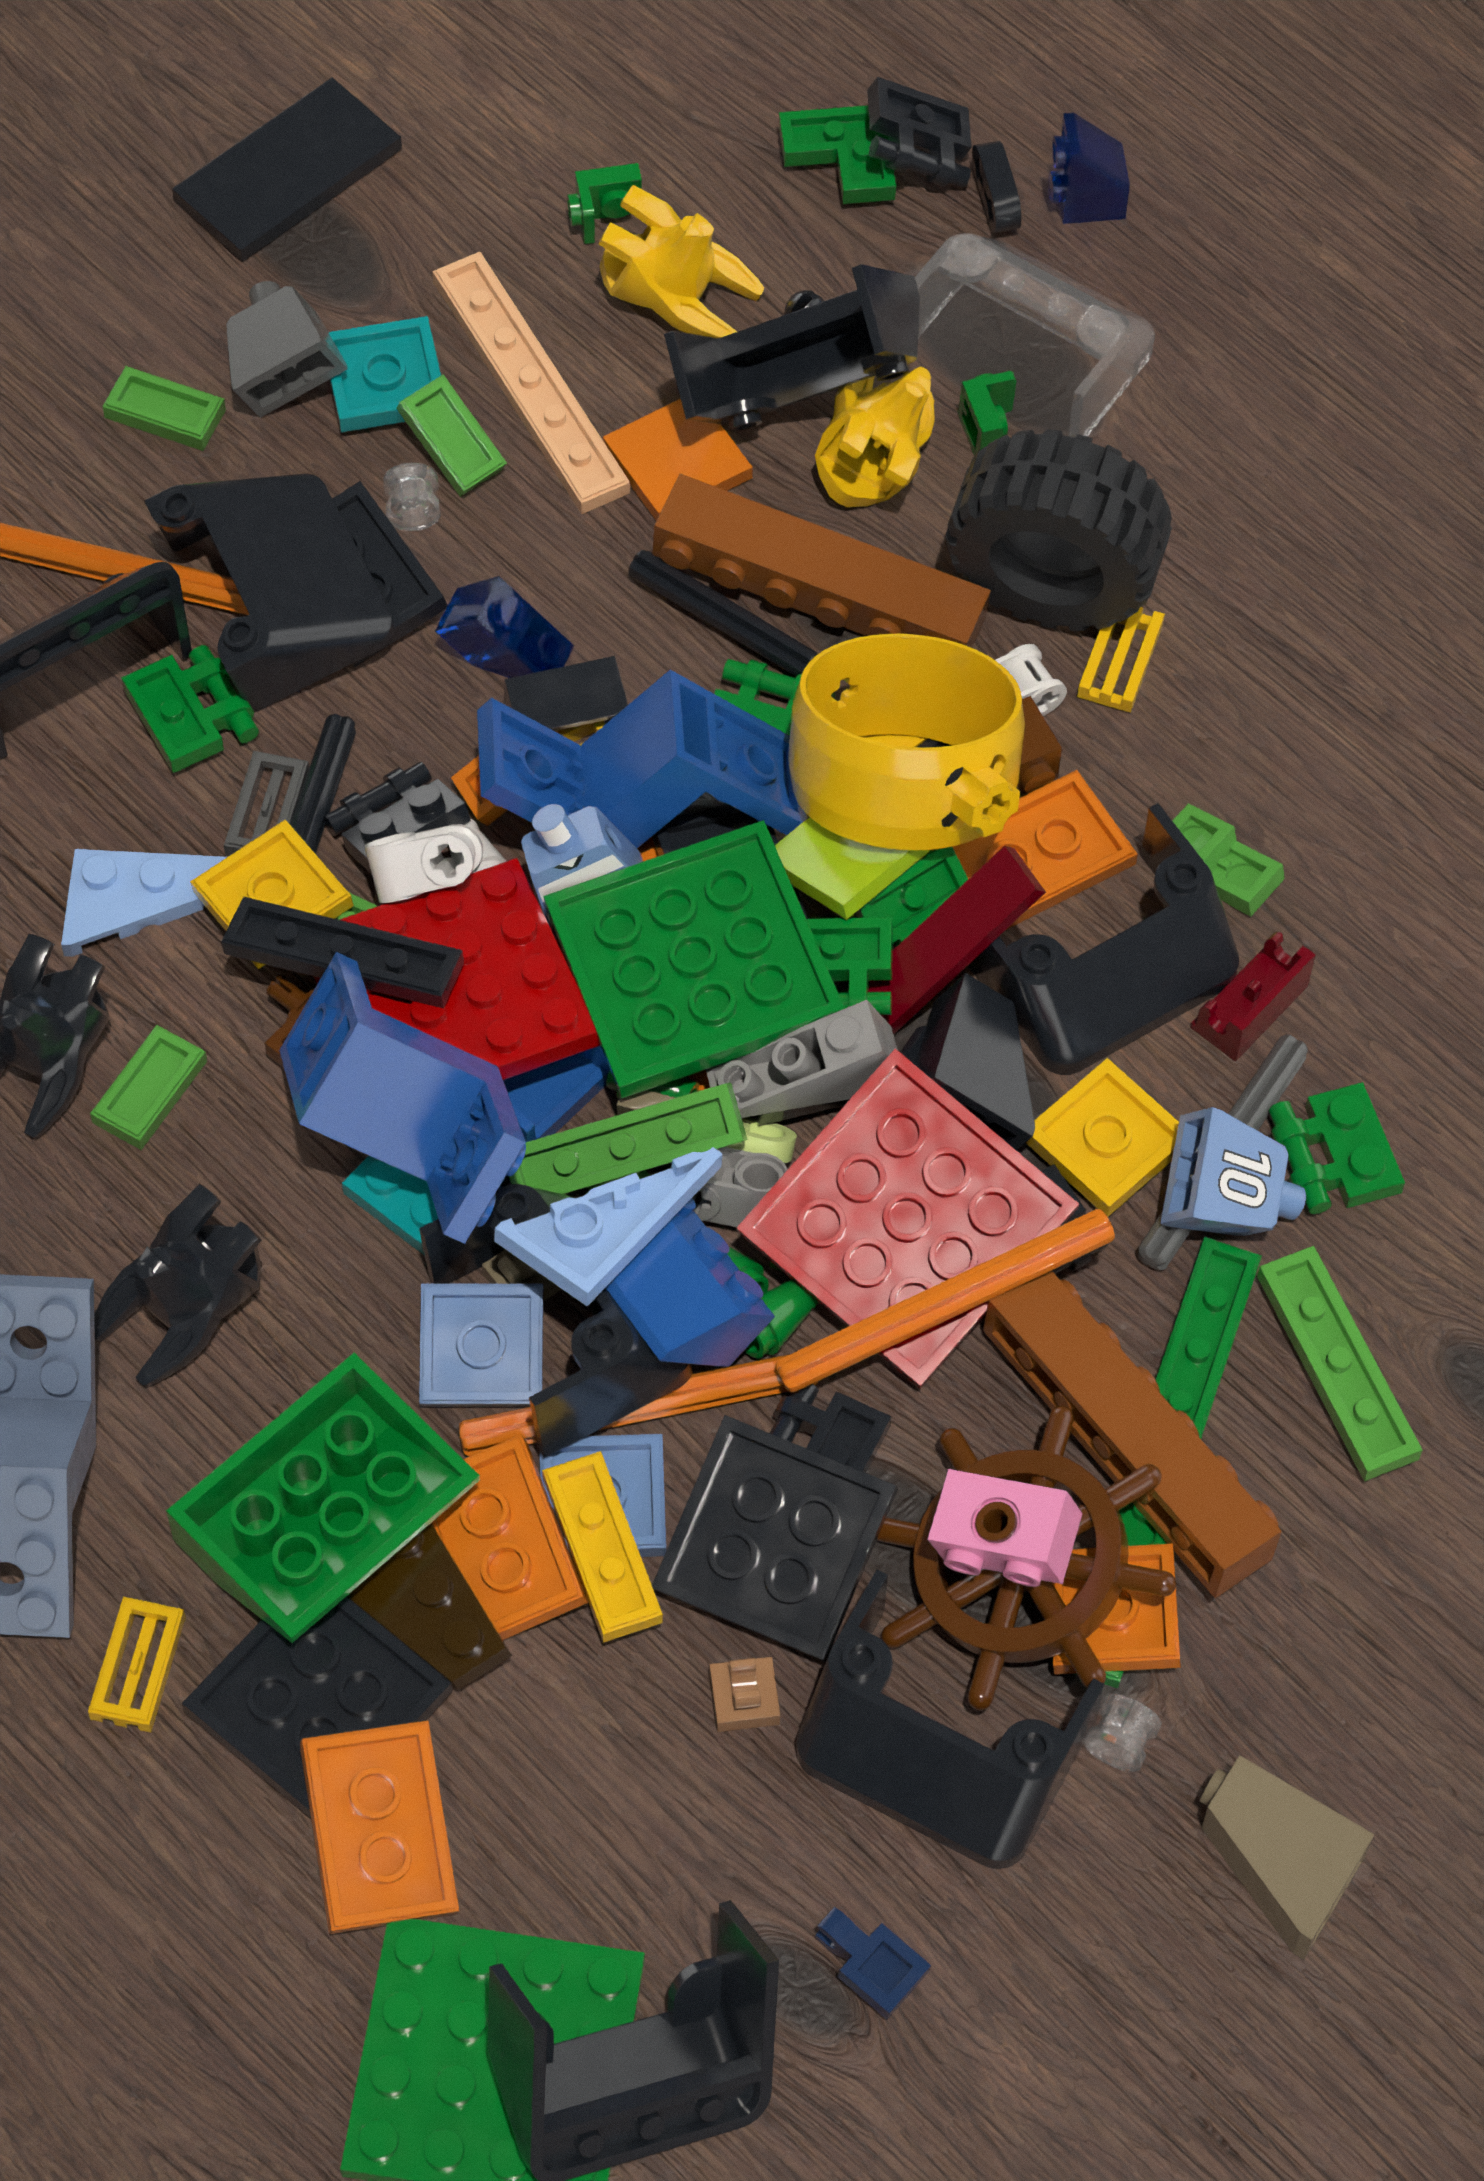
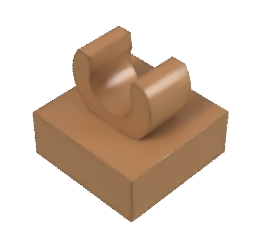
[709,1657,780,1732]

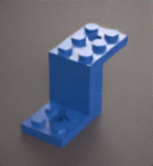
[477,670,807,848]
[279,952,526,1244]

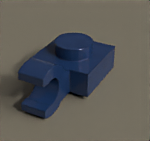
[815,1907,931,2020]

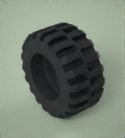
[946,429,1172,631]

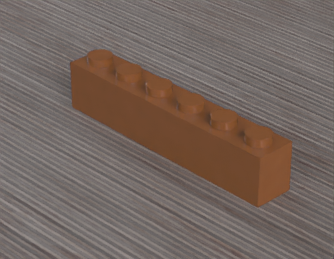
[652,474,991,648]
[983,1271,1282,1598]

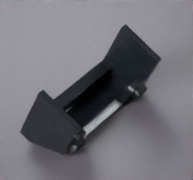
[664,264,920,431]
[968,803,1239,1075]
[419,1184,694,1458]
[796,1569,1105,1869]
[488,1900,779,2181]

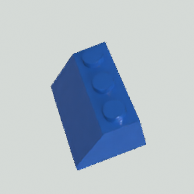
[605,1198,775,1367]

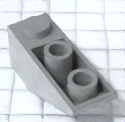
[705,1000,898,1118]

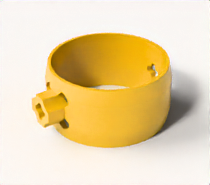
[788,634,1025,850]

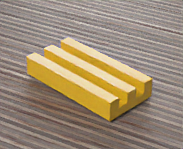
[1077,607,1165,713]
[88,1596,186,1733]

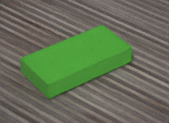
[102,366,226,451]
[396,375,507,497]
[90,1025,207,1150]

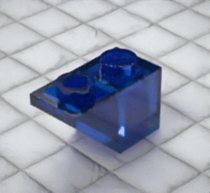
[1048,112,1130,224]
[435,576,574,678]

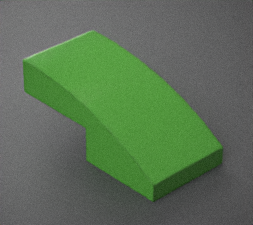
[1173,803,1285,917]

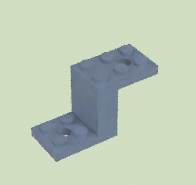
[0,1274,96,1638]

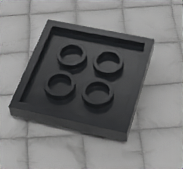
[652,1415,898,1662]
[182,1597,453,1818]

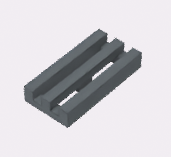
[224,751,309,856]

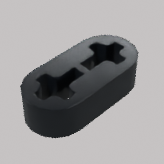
[972,141,1022,233]

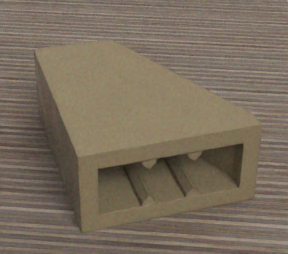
[1200,1755,1375,1960]

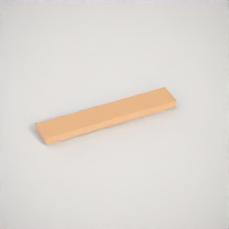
[432,252,630,514]

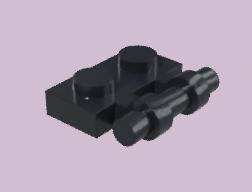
[867,77,972,188]
[324,761,471,874]
[770,1384,892,1473]

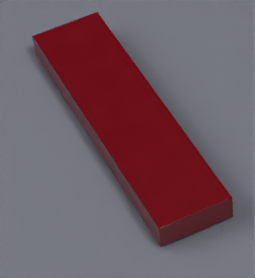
[868,845,1046,1035]

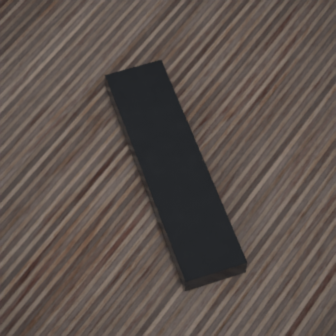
[221,896,464,1009]

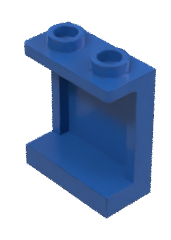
[503,1046,610,1142]

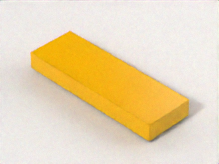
[542,1451,663,1643]

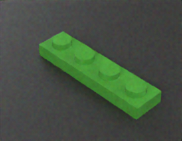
[509,1082,748,1194]
[1257,1246,1423,1481]

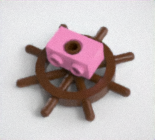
[877,1406,1176,1710]

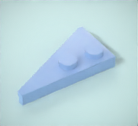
[61,849,227,957]
[494,1147,723,1306]

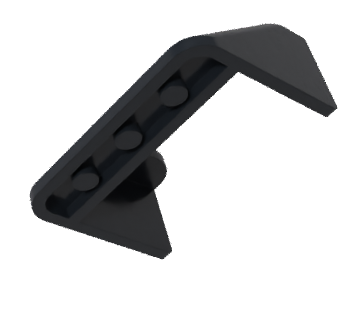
[144,473,394,713]
[0,562,192,760]

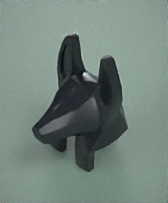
[0,934,110,1139]
[94,1184,262,1388]

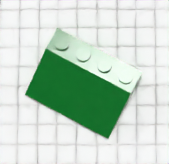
[166,1352,480,1643]

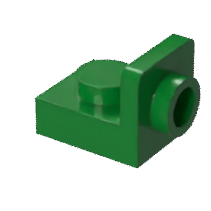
[567,163,642,245]
[958,371,1017,456]

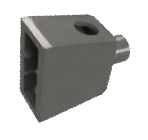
[226,281,348,418]

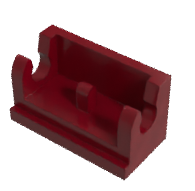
[1190,931,1316,1062]

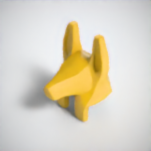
[598,185,764,338]
[815,366,935,507]

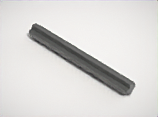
[1138,1034,1308,1271]

